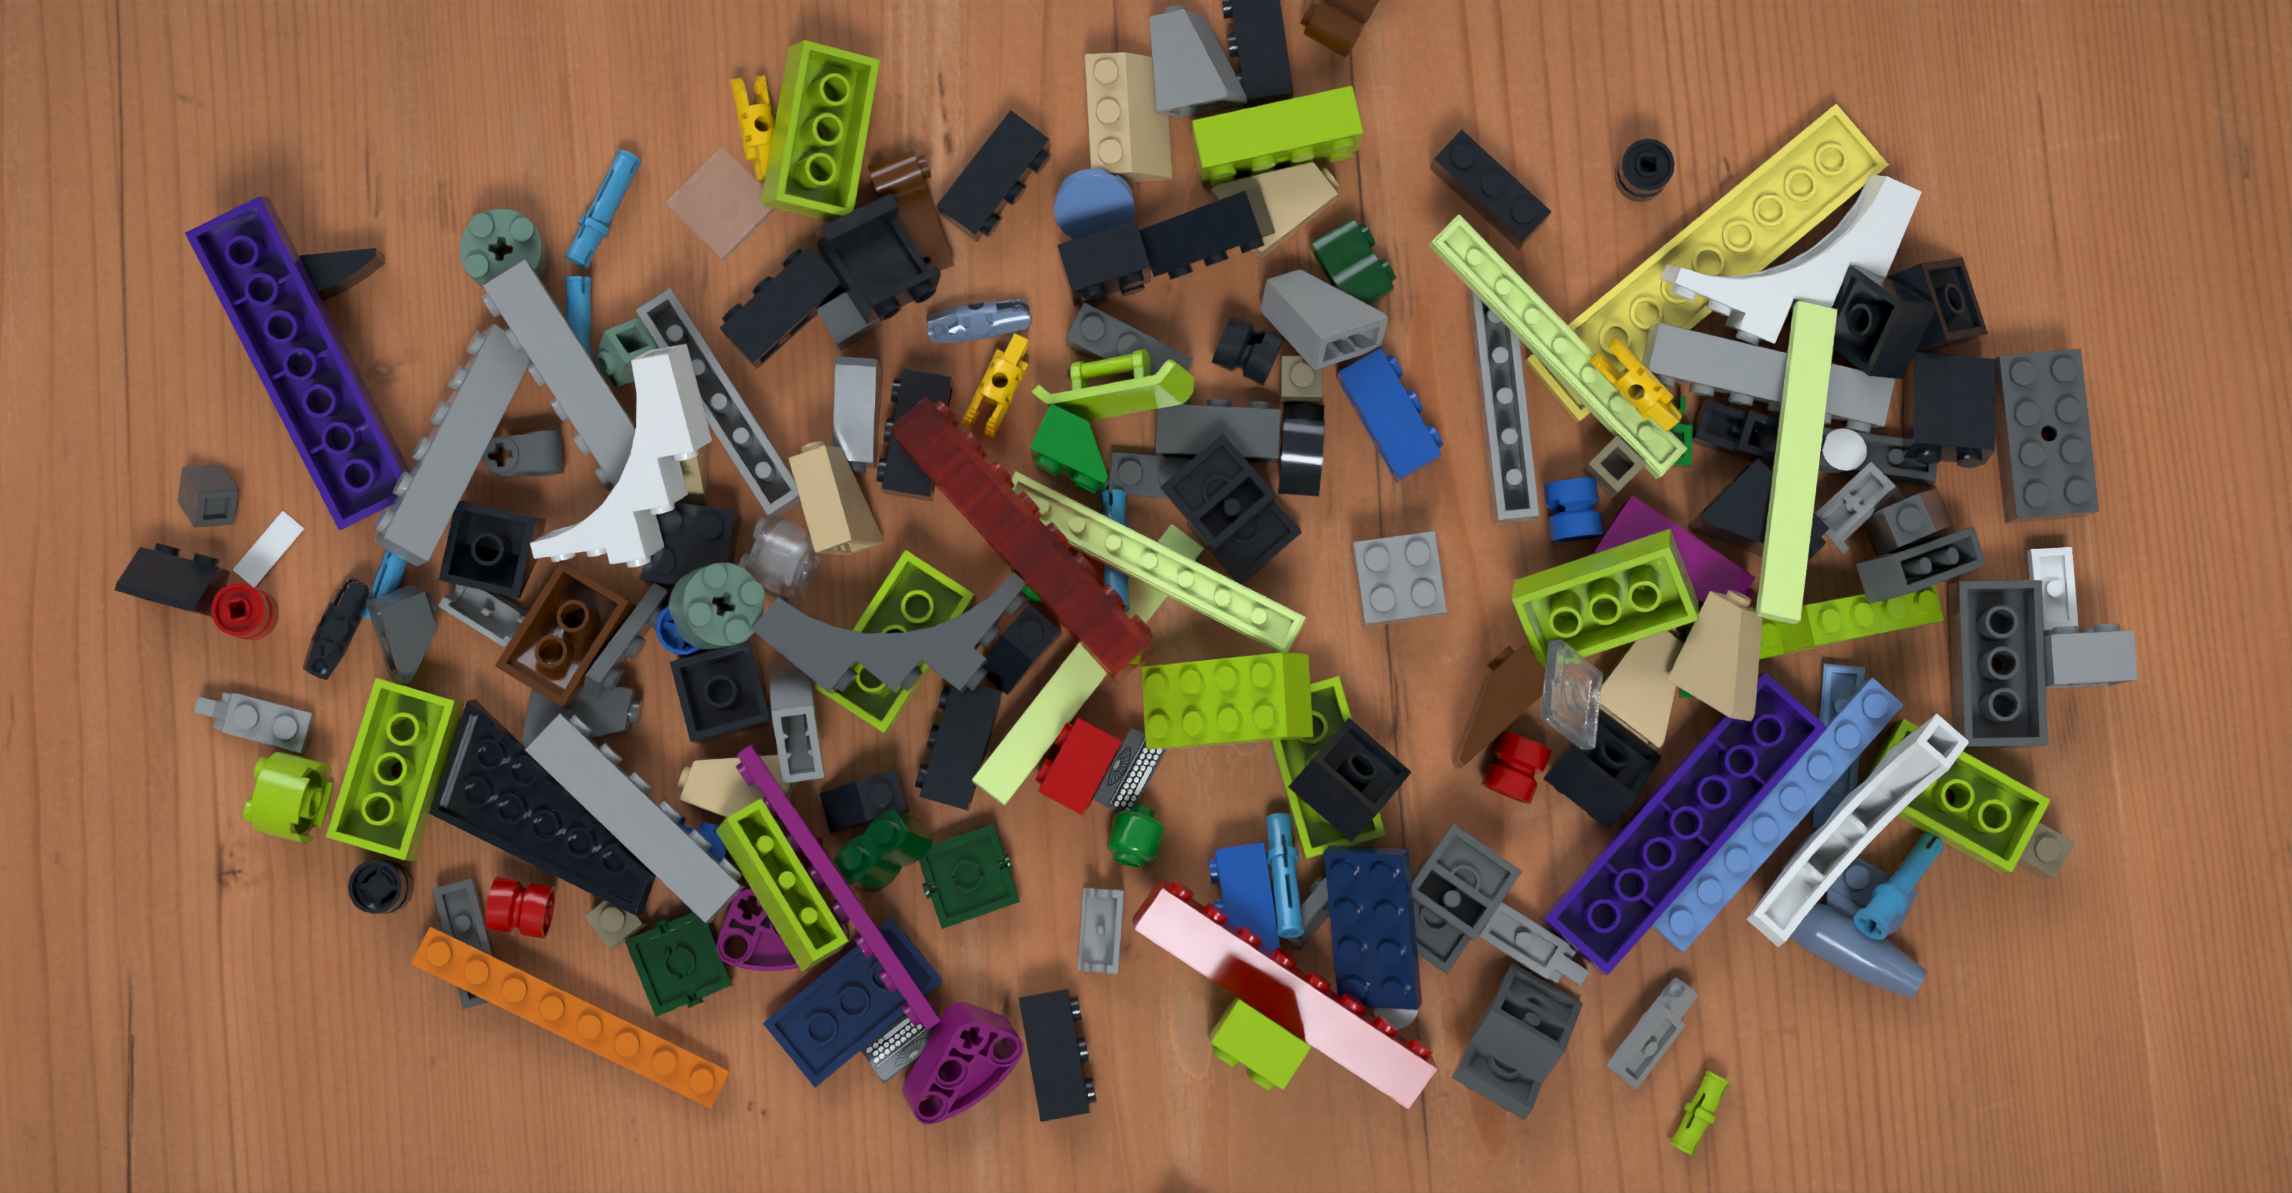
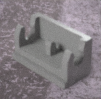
[1815,462,1905,554]
[438,584,528,648]
[1077,888,1124,974]

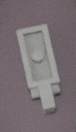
[194,692,315,753]
[1478,902,1590,986]
[1606,977,1699,1089]

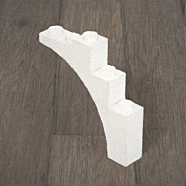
[1661,175,1922,346]
[530,344,712,567]
[1746,714,1969,947]

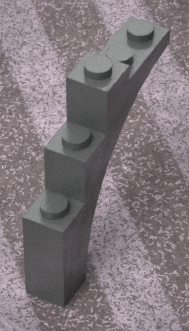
[752,573,1028,695]

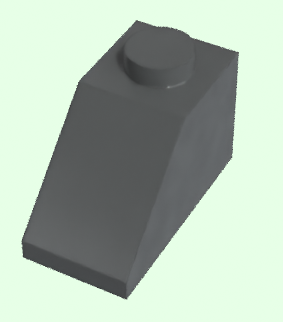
[366,585,437,685]

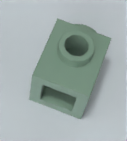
[596,317,659,388]

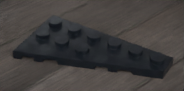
[429,699,656,915]

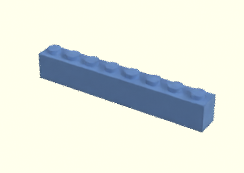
[1651,677,1903,952]

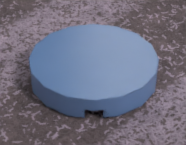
[1054,168,1135,239]

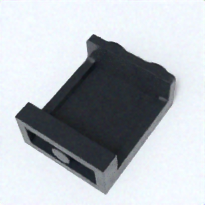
[816,193,941,324]

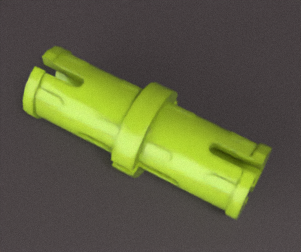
[1669,1070,1731,1156]

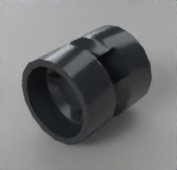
[1614,138,1675,202]
[1211,314,1285,386]
[348,860,414,914]

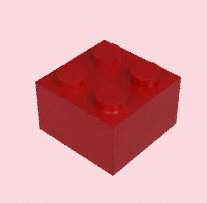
[1035,718,1122,817]

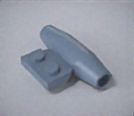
[1790,857,1926,999]

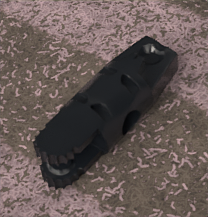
[302,577,370,680]

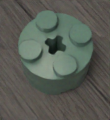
[460,209,550,289]
[669,563,765,650]

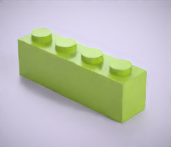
[716,799,849,972]

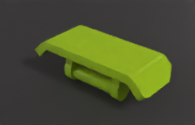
[1031,349,1195,421]

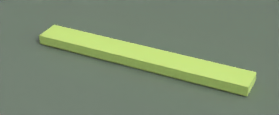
[1428,215,1687,479]
[1755,301,1837,624]
[996,471,1306,653]
[972,524,1204,807]

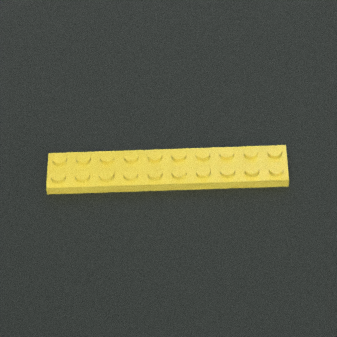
[1525,104,1889,423]

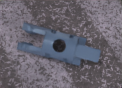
[926,298,1032,343]

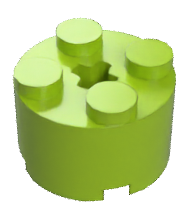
[243,752,333,844]

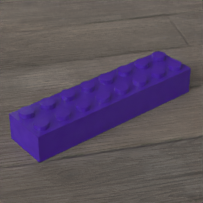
[185,196,410,531]
[1540,672,1827,975]

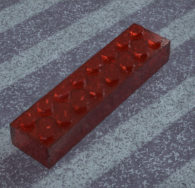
[889,396,1154,685]

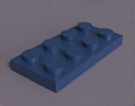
[1324,845,1422,1010]
[763,917,944,1088]

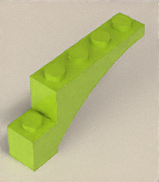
[1759,584,1944,661]

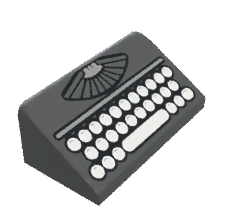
[1093,727,1167,813]
[861,1008,940,1083]

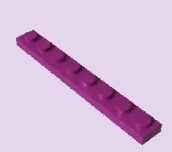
[735,745,941,1030]

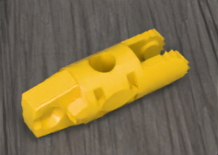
[730,75,775,181]
[961,334,1029,438]
[1589,336,1682,432]

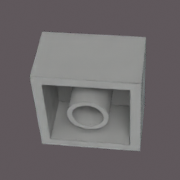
[1351,531,1447,628]
[2044,623,2138,689]

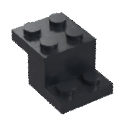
[1160,433,1302,585]

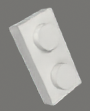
[2027,547,2079,630]

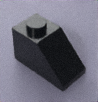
[983,604,1062,696]
[820,770,910,833]

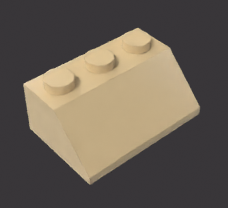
[1085,52,1172,183]

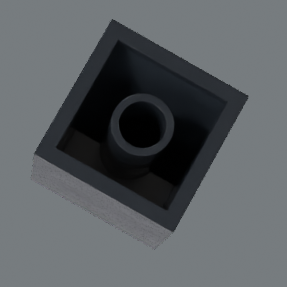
[1688,458,1830,559]

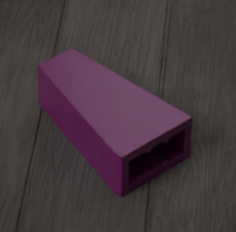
[1589,495,1756,607]

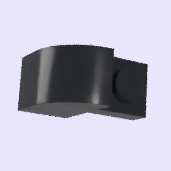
[1278,402,1325,497]

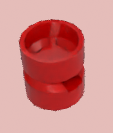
[211,583,278,640]
[1481,731,1552,805]
[485,877,556,939]

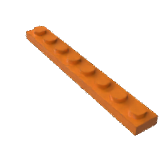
[411,927,730,1109]

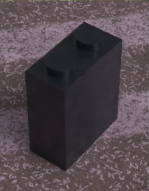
[1903,352,1995,468]

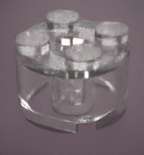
[738,515,822,608]

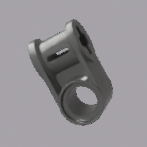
[482,430,564,478]

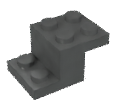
[1411,823,1522,974]
[1452,962,1583,1120]

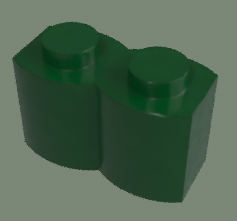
[1310,218,1396,305]
[834,809,933,892]

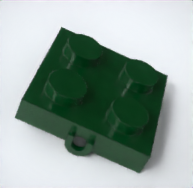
[918,824,1020,929]
[625,912,734,1017]

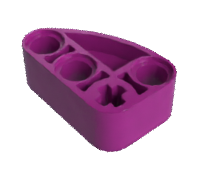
[716,889,850,971]
[902,1002,1024,1125]

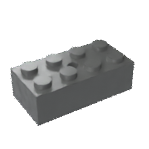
[1995,349,2099,524]
[1948,580,2048,749]

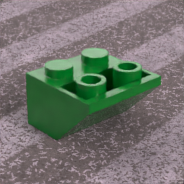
[1030,404,1109,495]

